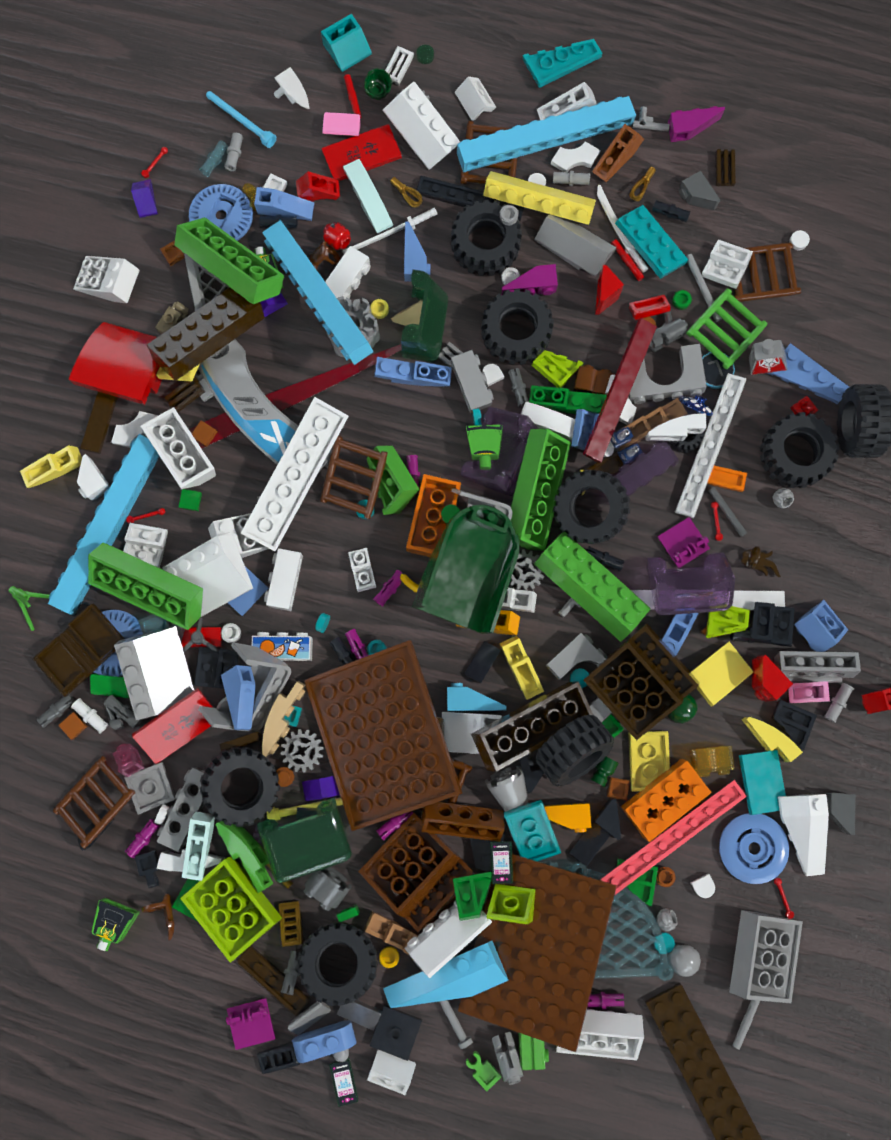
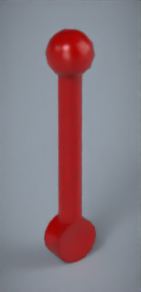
[141,147,168,178]
[711,502,723,541]
[126,508,165,523]
[774,878,794,919]

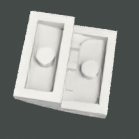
[702,240,753,289]
[123,523,168,568]

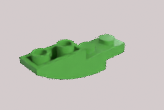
[215,821,273,893]

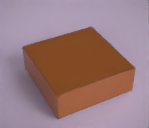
[160,240,185,266]
[192,421,217,447]
[58,712,88,740]
[607,777,630,800]

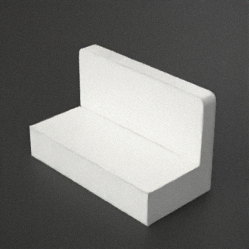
[455,77,496,120]
[367,1050,416,1095]

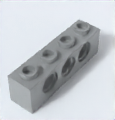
[774,651,861,678]
[157,767,205,852]

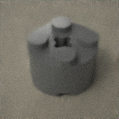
[304,863,352,911]

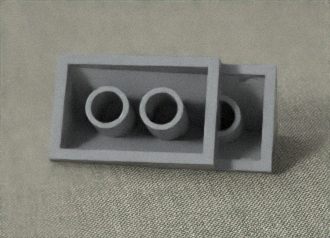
[534,214,616,277]

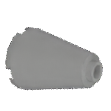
[485,766,529,812]

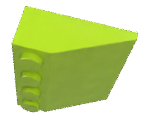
[180,856,282,963]

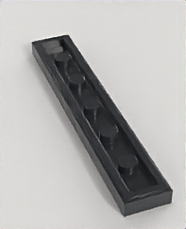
[416,176,525,222]

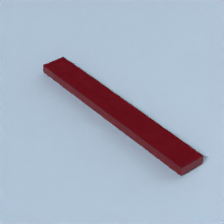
[583,318,657,463]

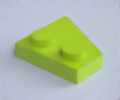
[532,350,583,388]
[706,602,750,638]

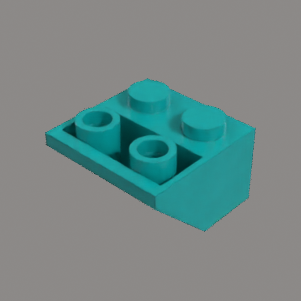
[321,14,372,72]

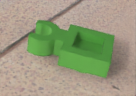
[466,1051,502,1091]

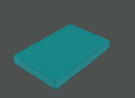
[739,750,786,815]
[504,800,561,861]

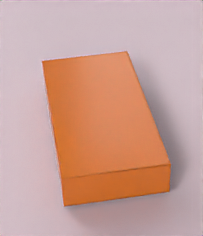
[707,465,747,492]

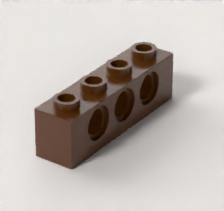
[422,802,505,842]

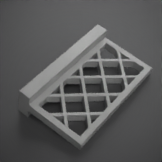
[184,253,230,311]

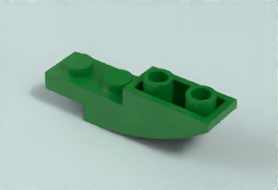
[529,386,607,414]

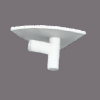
[274,67,309,109]

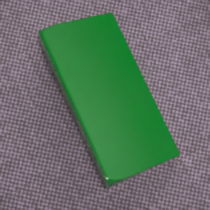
[90,674,129,698]

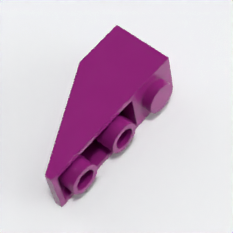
[668,106,725,142]
[501,264,558,296]

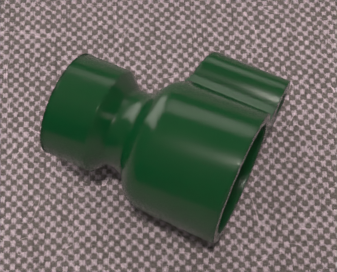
[591,756,619,787]

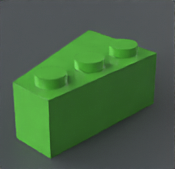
[367,446,420,515]

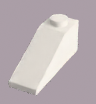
[537,82,597,120]

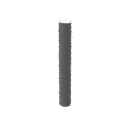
[708,486,747,537]

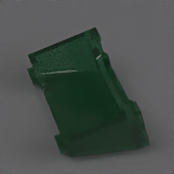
[401,269,448,361]
[257,798,352,883]

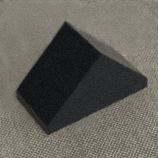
[593,798,621,840]

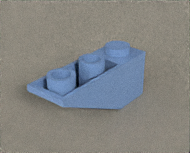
[254,187,314,221]
[221,665,256,730]

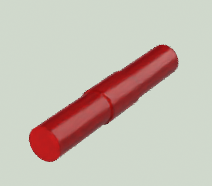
[344,74,362,119]
[611,239,644,281]

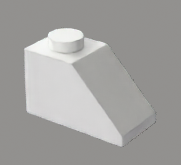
[77,454,111,501]

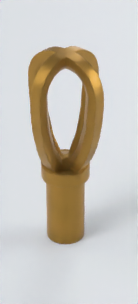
[629,167,656,201]
[390,177,423,208]

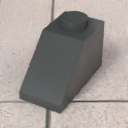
[679,171,720,210]
[825,792,856,835]

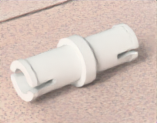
[71,698,109,734]

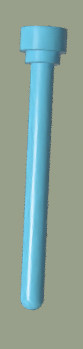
[206,91,277,148]

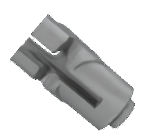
[492,1032,523,1085]

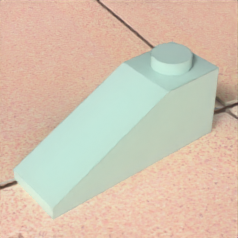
[182,812,215,881]

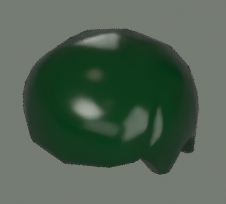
[364,68,392,100]
[668,694,698,724]

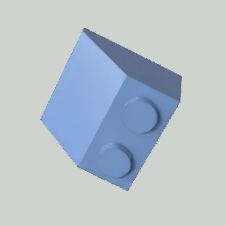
[794,600,848,652]

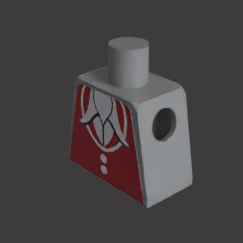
[749,339,787,375]

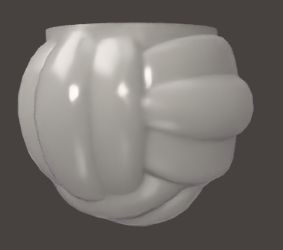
[773,488,794,508]
[656,908,677,931]

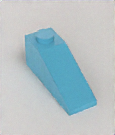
[447,683,506,711]

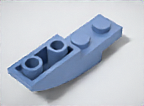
[374,357,452,386]
[661,604,699,655]

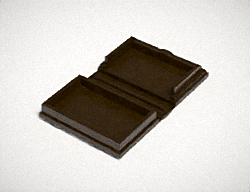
[32,603,125,697]

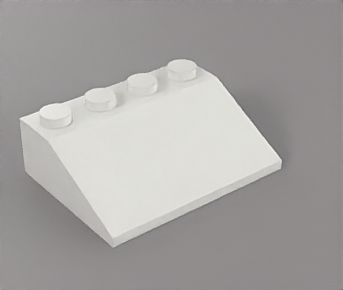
[162,535,253,617]

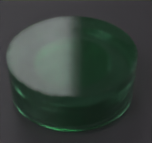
[416,44,434,64]

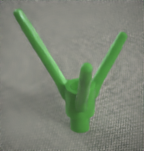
[9,586,50,631]

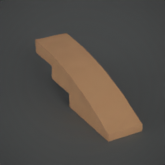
[619,398,688,450]
[363,911,420,954]

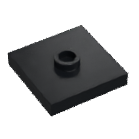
[370,1005,422,1061]

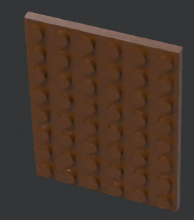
[304,640,462,831]
[458,853,617,1052]

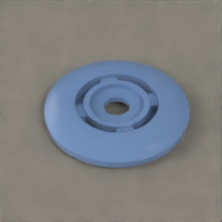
[189,184,253,241]
[94,610,146,677]
[719,813,789,884]

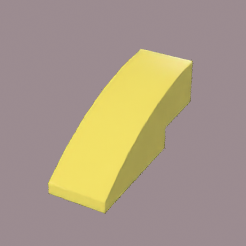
[20,445,82,488]
[499,636,544,700]
[742,717,803,762]

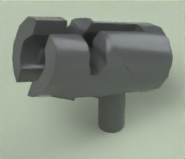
[649,311,688,352]

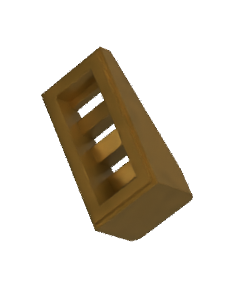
[279,901,304,947]

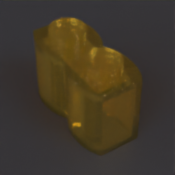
[690,746,735,777]

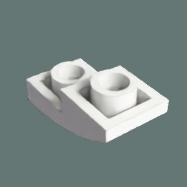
[348,548,376,592]

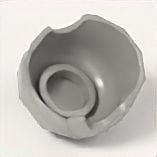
[667,945,701,977]

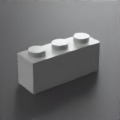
[450,350,494,414]

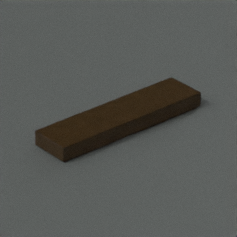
[80,392,118,454]
[236,945,310,1016]

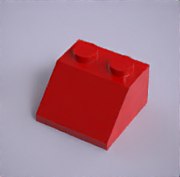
[752,655,793,702]

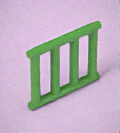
[686,288,767,369]

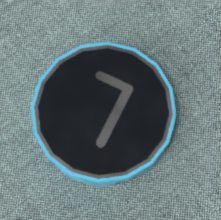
[702,352,735,389]

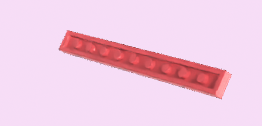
[600,780,747,895]

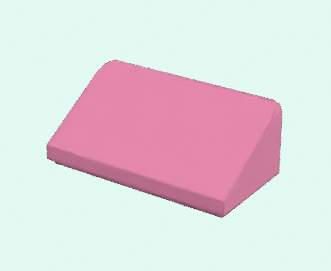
[323,112,360,136]

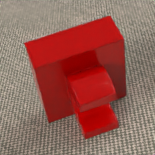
[790,396,818,416]

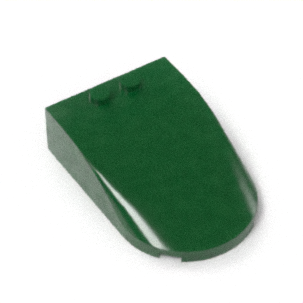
[412,505,519,634]

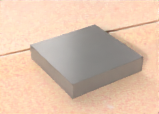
[124,762,176,815]

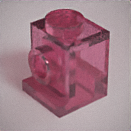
[113,744,144,777]

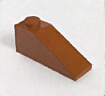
[592,124,644,182]

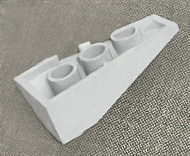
[778,794,829,876]

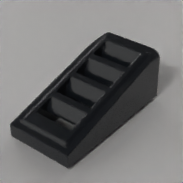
[257,1042,301,1074]

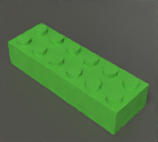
[174,217,284,304]
[511,429,571,551]
[534,532,651,642]
[88,542,203,630]

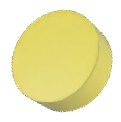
[370,299,389,319]

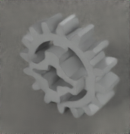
[509,550,545,591]
[281,729,324,772]

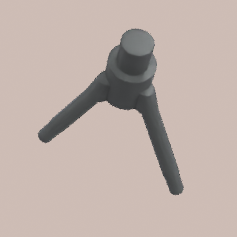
[183,617,219,652]

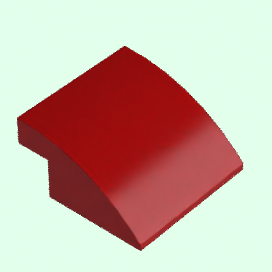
[68,322,162,405]

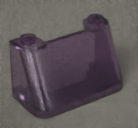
[460,407,538,496]
[647,553,735,615]

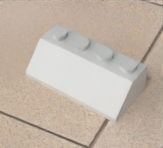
[382,82,460,170]
[140,407,216,489]
[404,900,492,978]
[556,1009,644,1060]

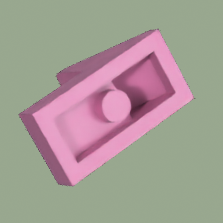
[788,681,830,703]

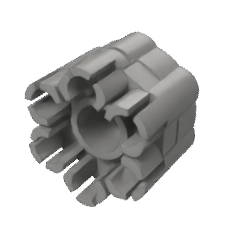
[323,296,380,357]

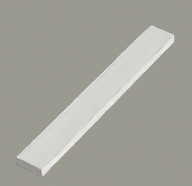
[675,373,746,519]
[631,590,785,611]

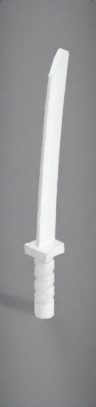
[597,185,648,273]
[342,208,437,254]

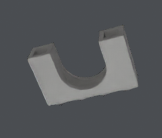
[629,344,706,404]
[546,633,612,722]

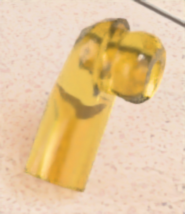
[243,183,257,211]

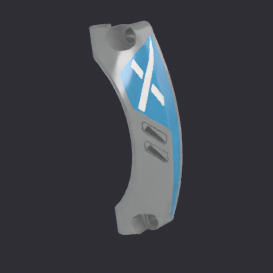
[199,339,339,472]

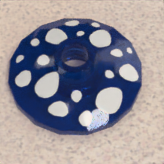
[679,395,713,416]

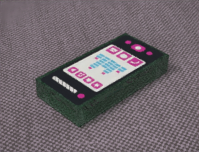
[490,841,514,884]
[329,1058,359,1107]

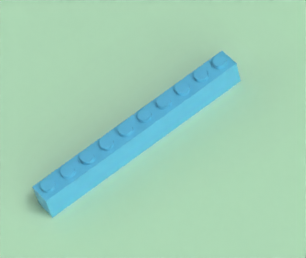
[457,96,636,172]
[262,220,374,365]
[48,434,159,616]

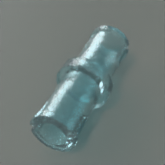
[199,141,228,177]

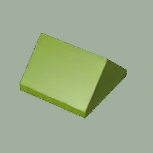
[486,884,535,924]

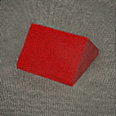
[595,265,624,315]

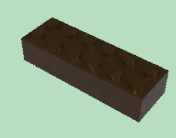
[147,287,265,381]
[471,682,593,772]

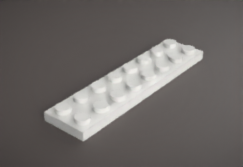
[241,397,348,551]

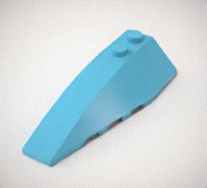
[383,941,508,1008]

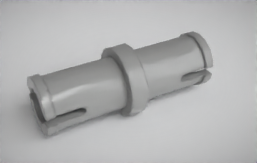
[224,133,243,171]
[553,171,590,186]
[824,683,854,723]

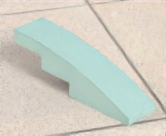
[343,159,393,233]

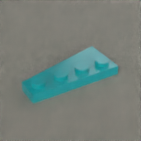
[522,39,602,88]

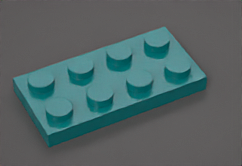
[615,205,688,279]

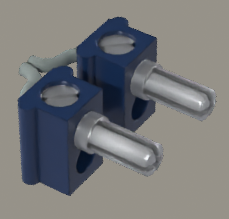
[610,427,643,465]

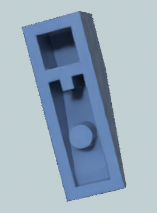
[404,222,430,282]

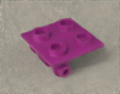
[658,517,710,569]
[226,998,275,1050]

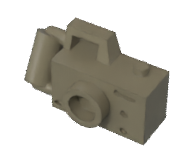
[155,301,189,334]

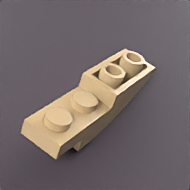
[262,681,306,757]

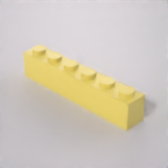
[483,171,596,225]

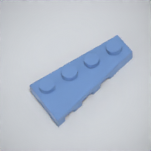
[767,343,849,404]

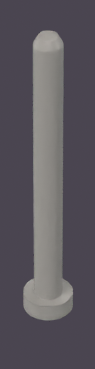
[439,1000,473,1049]

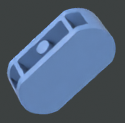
[292,1020,357,1063]

